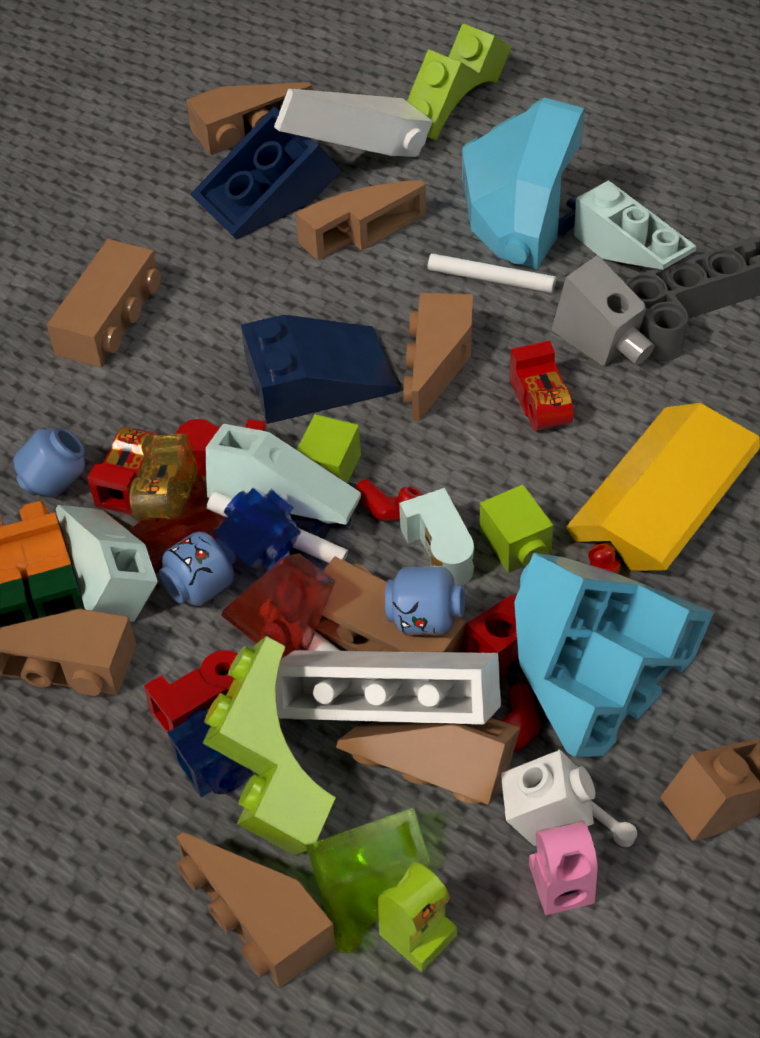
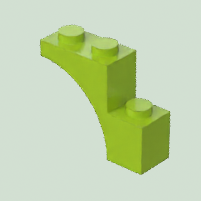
[407,23,512,140]
[203,636,336,855]

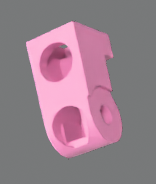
[529,820,598,915]

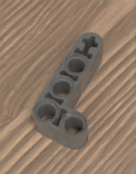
[627,237,760,361]

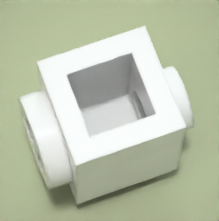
[501,750,595,846]

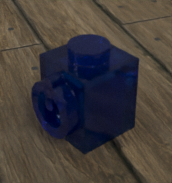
[213,487,301,569]
[167,708,252,797]

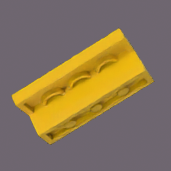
[566,403,760,571]

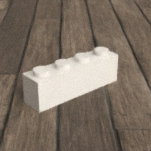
[275,650,501,724]

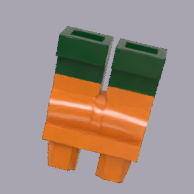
[0,500,85,628]

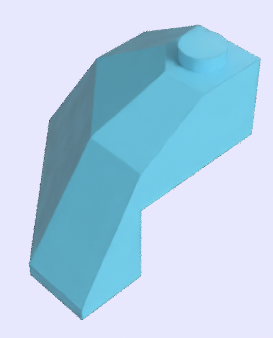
[462,97,584,269]
[514,553,714,757]

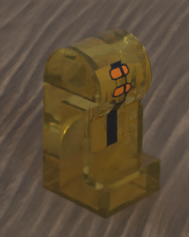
[130,434,198,521]

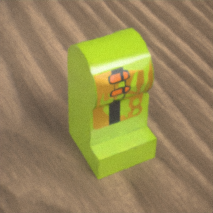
[378,862,457,972]

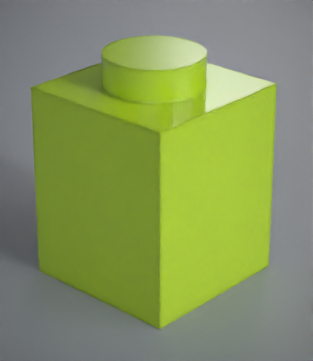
[297,414,361,483]
[479,484,553,573]

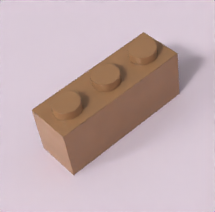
[46,239,161,367]
[301,556,466,653]

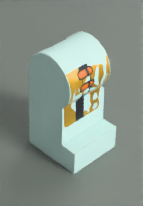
[399,488,474,585]

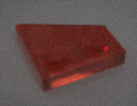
[129,475,235,573]
[221,553,336,659]

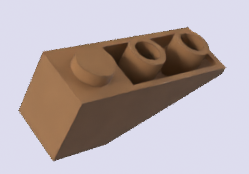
[186,82,313,155]
[403,293,473,421]
[0,609,137,696]
[336,717,520,805]
[660,738,760,841]
[176,832,336,989]

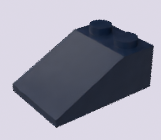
[190,107,341,240]
[241,315,398,424]

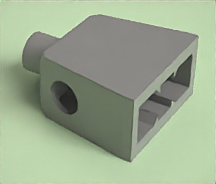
[551,255,655,366]

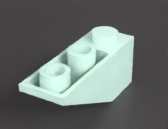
[574,180,696,270]
[206,424,361,525]
[55,505,158,622]

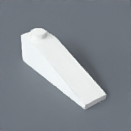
[274,88,433,157]

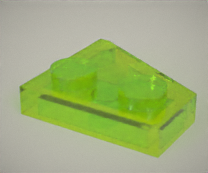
[305,808,431,953]

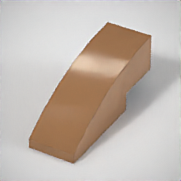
[295,180,427,260]

